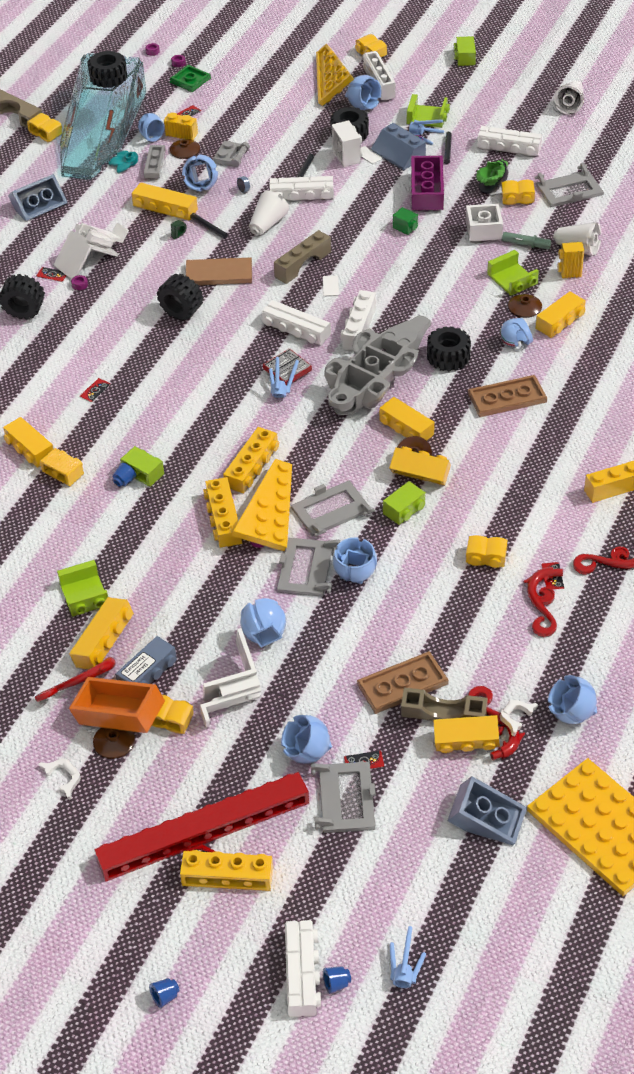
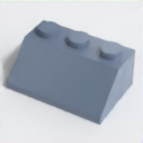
[371,123,426,170]
[8,174,68,221]

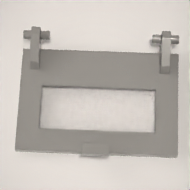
[534,163,604,207]
[291,481,375,537]
[277,538,341,597]
[311,762,376,833]

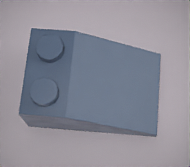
[447,776,527,845]

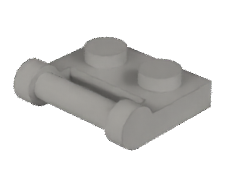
[213,141,250,167]

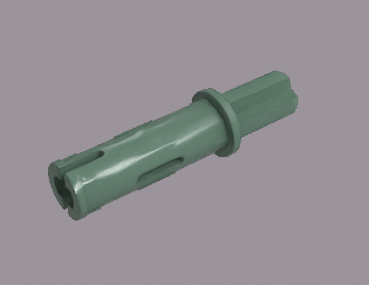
[502,232,551,249]

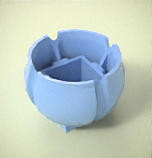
[345,75,381,110]
[182,155,218,191]
[333,537,377,584]
[240,598,286,647]
[548,675,597,724]
[281,715,332,764]

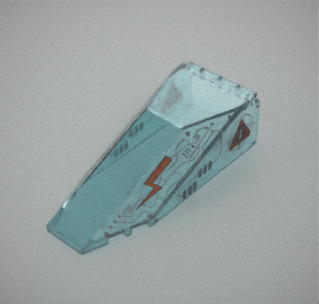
[60,53,146,179]

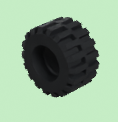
[87,51,128,88]
[330,107,369,142]
[0,274,45,320]
[157,274,203,320]
[427,326,471,371]

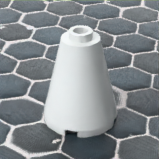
[554,80,584,115]
[249,190,289,235]
[554,222,601,256]

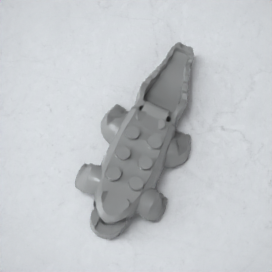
[324,315,432,415]

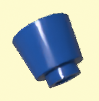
[113,463,137,487]
[322,966,351,994]
[149,978,180,1008]

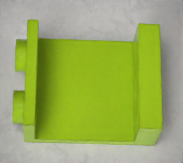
[406,94,450,128]
[487,250,539,296]
[57,560,108,617]

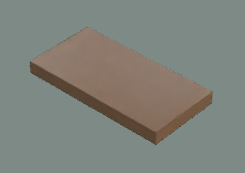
[186,257,252,285]
[468,375,547,418]
[357,651,449,714]

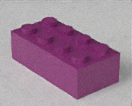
[411,156,444,211]

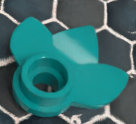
[108,151,138,173]

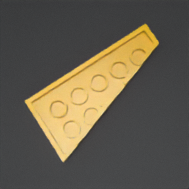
[316,44,354,106]
[231,459,292,551]

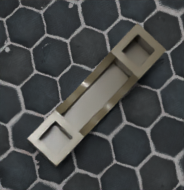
[0,89,42,129]
[274,230,331,284]
[401,687,488,721]

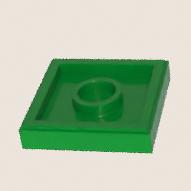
[170,65,211,92]

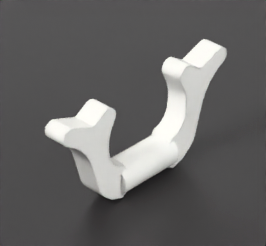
[500,700,538,736]
[39,759,81,800]

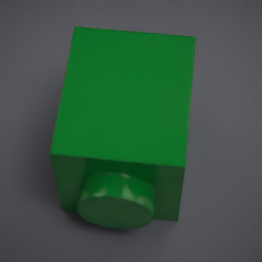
[393,207,418,235]

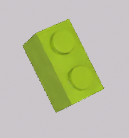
[453,36,476,66]
[120,446,164,487]
[383,481,426,525]

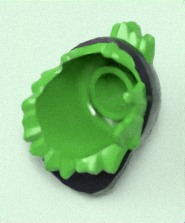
[476,159,508,194]

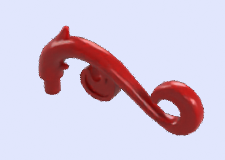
[573,547,634,575]
[523,567,563,637]
[35,657,116,702]
[468,686,525,760]

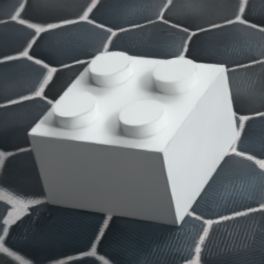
[332,121,362,168]
[466,204,503,242]

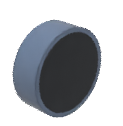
[237,176,250,193]

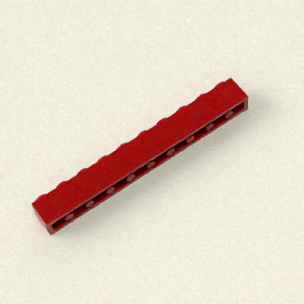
[94,772,310,882]

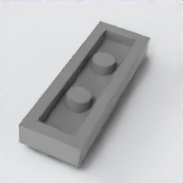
[144,145,166,179]

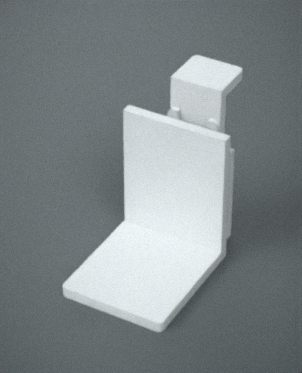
[54,223,129,279]
[200,628,261,728]

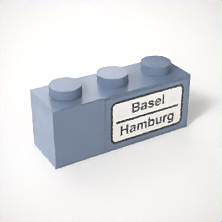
[115,636,177,684]

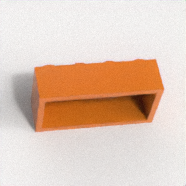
[69,677,165,733]

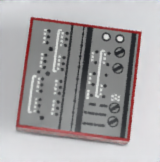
[263,348,312,386]

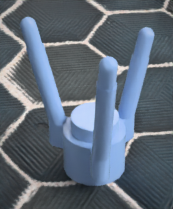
[409,120,444,145]
[269,357,299,398]
[390,926,426,988]

